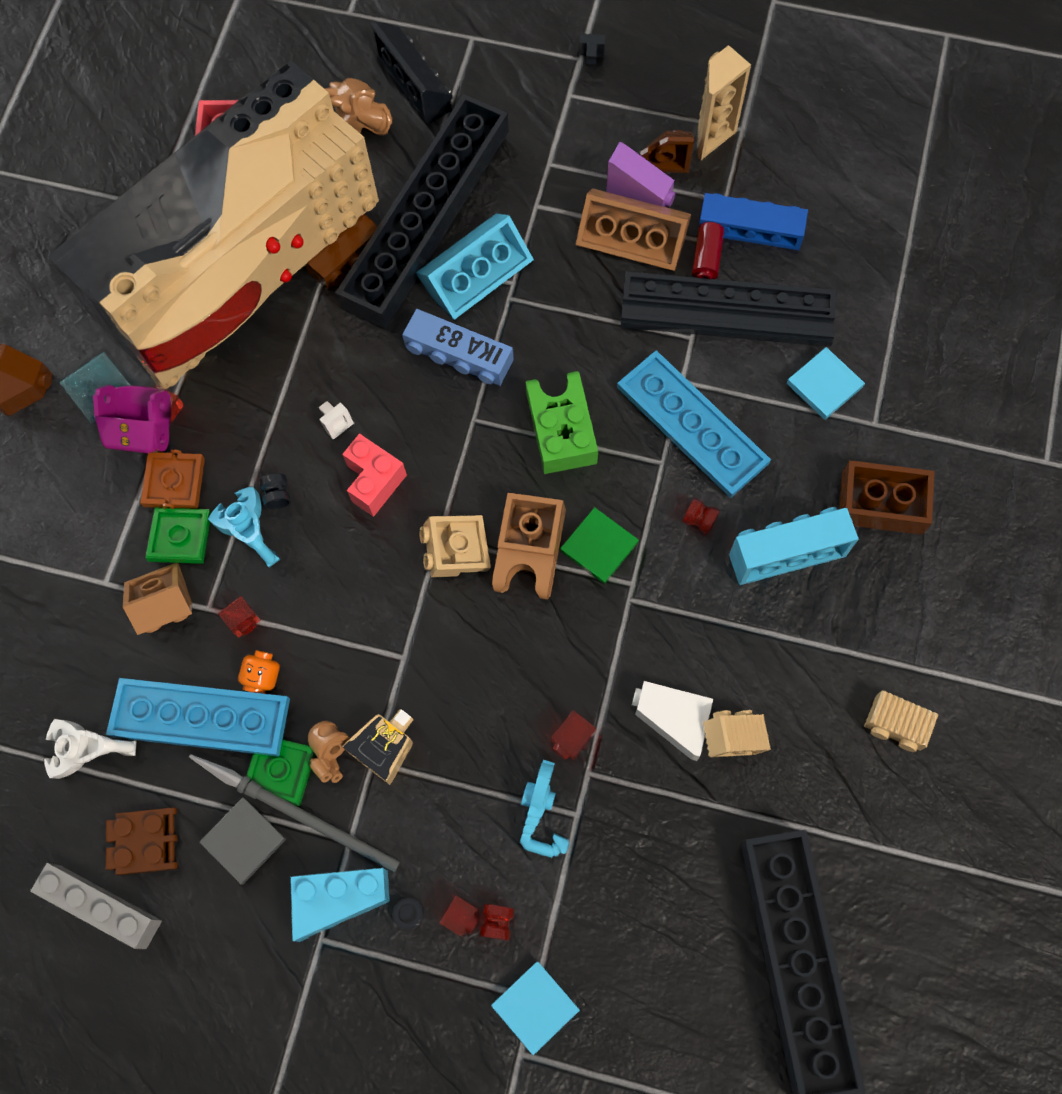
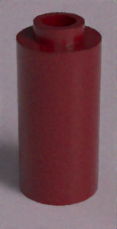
[692,222,724,279]

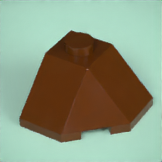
[640,130,694,173]
[0,344,52,416]

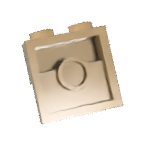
[420,515,491,577]

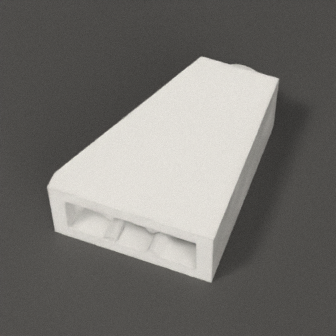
[632,681,713,761]

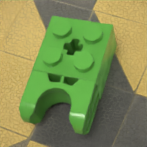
[526,371,598,474]

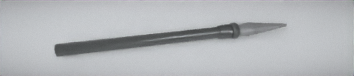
[189,755,400,873]

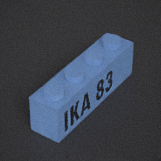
[402,309,514,386]

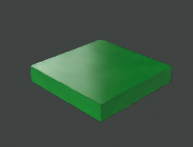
[560,507,639,585]
[145,508,211,564]
[246,740,315,806]

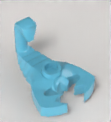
[208,487,280,567]
[520,760,570,858]

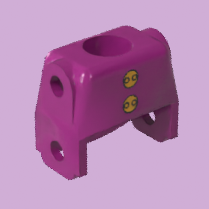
[93,385,171,453]

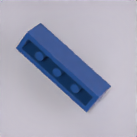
[697,193,808,250]

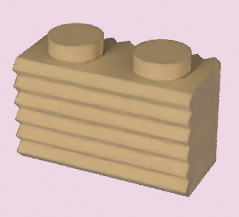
[864,690,938,752]
[703,710,771,757]

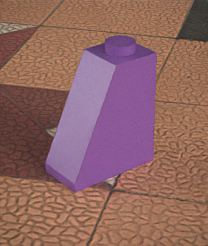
[607,142,676,207]

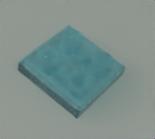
[59,352,130,424]

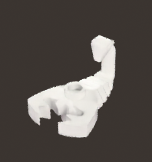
[44,719,137,779]

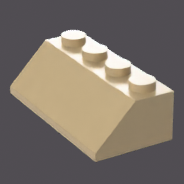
[697,45,751,160]

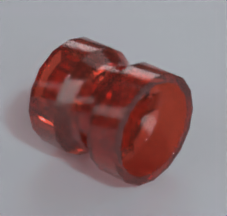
[682,498,720,535]
[479,904,515,941]

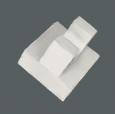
[319,401,354,440]

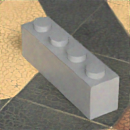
[30,863,162,949]

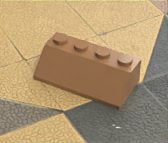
[576,188,691,271]

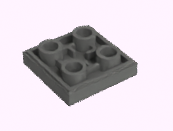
[200,797,286,885]

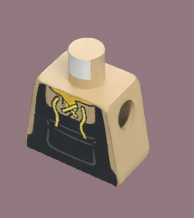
[342,709,414,785]

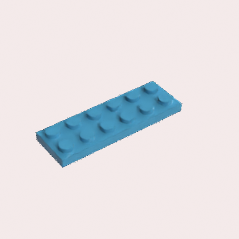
[617,350,771,498]
[106,678,290,756]

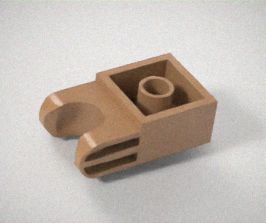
[492,493,566,600]

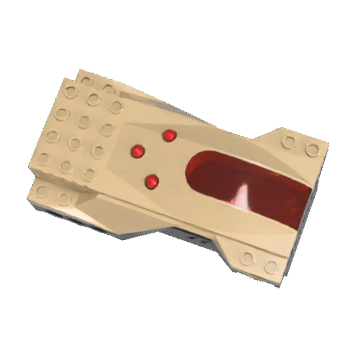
[48,61,379,390]

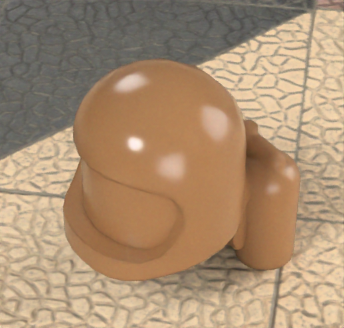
[308,721,350,783]

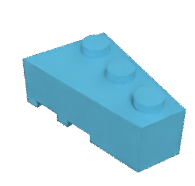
[291,868,390,942]

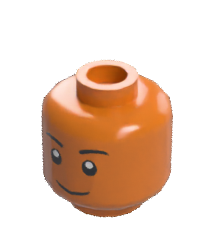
[238,650,280,694]

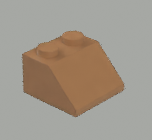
[123,563,192,635]

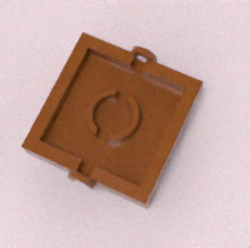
[140,450,205,509]

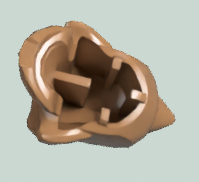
[325,78,392,135]

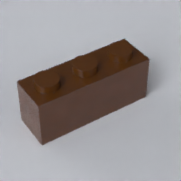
[305,214,378,290]

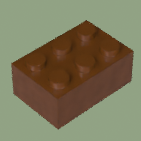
[839,460,935,535]

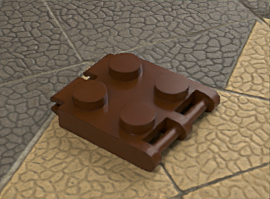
[106,808,178,875]

